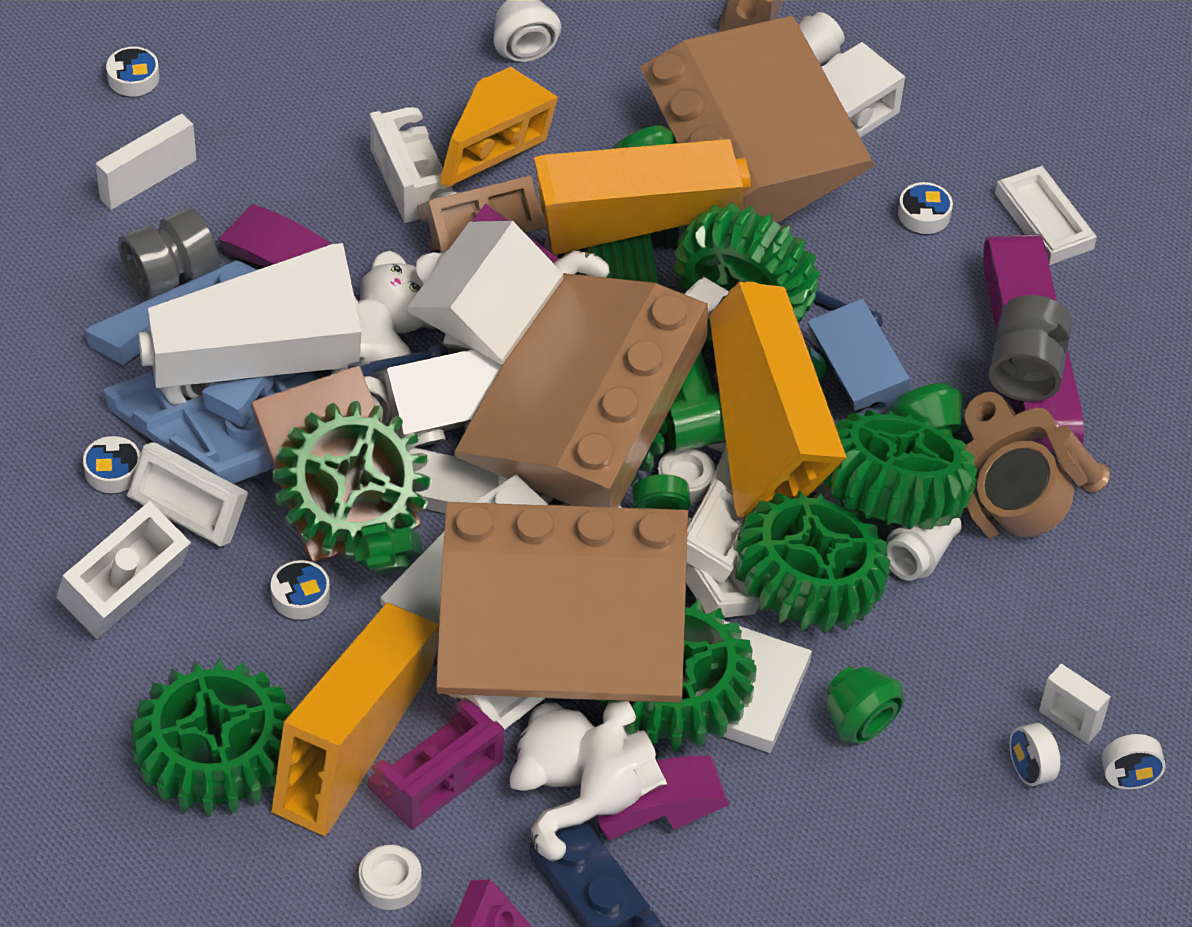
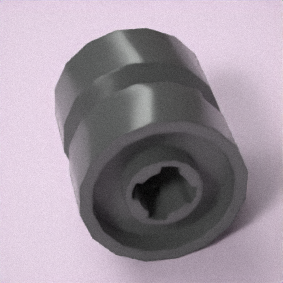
[118,207,220,301]
[988,295,1073,402]

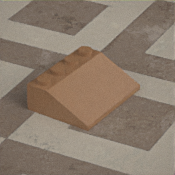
[640,15,876,223]
[454,273,708,508]
[436,502,688,703]

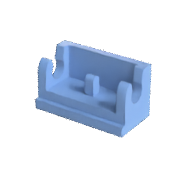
[808,298,911,415]

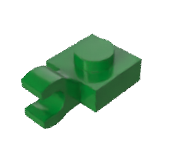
[355,522,423,574]

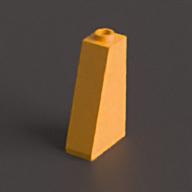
[534,139,751,255]
[709,282,847,518]
[271,602,439,836]

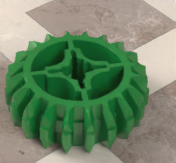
[673,202,821,322]
[272,400,431,559]
[823,410,977,530]
[734,490,891,634]
[599,598,757,752]
[131,657,294,817]

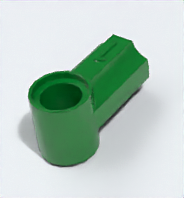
[666,352,726,452]

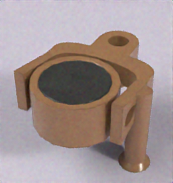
[965,392,1111,539]

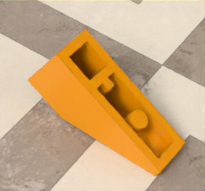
[440,67,558,187]

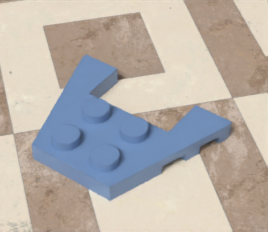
[85,260,275,427]
[103,371,315,484]

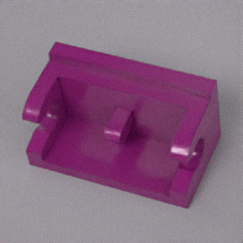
[368,698,504,830]

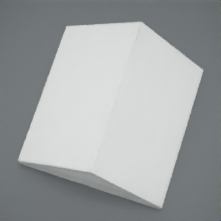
[407,221,564,365]

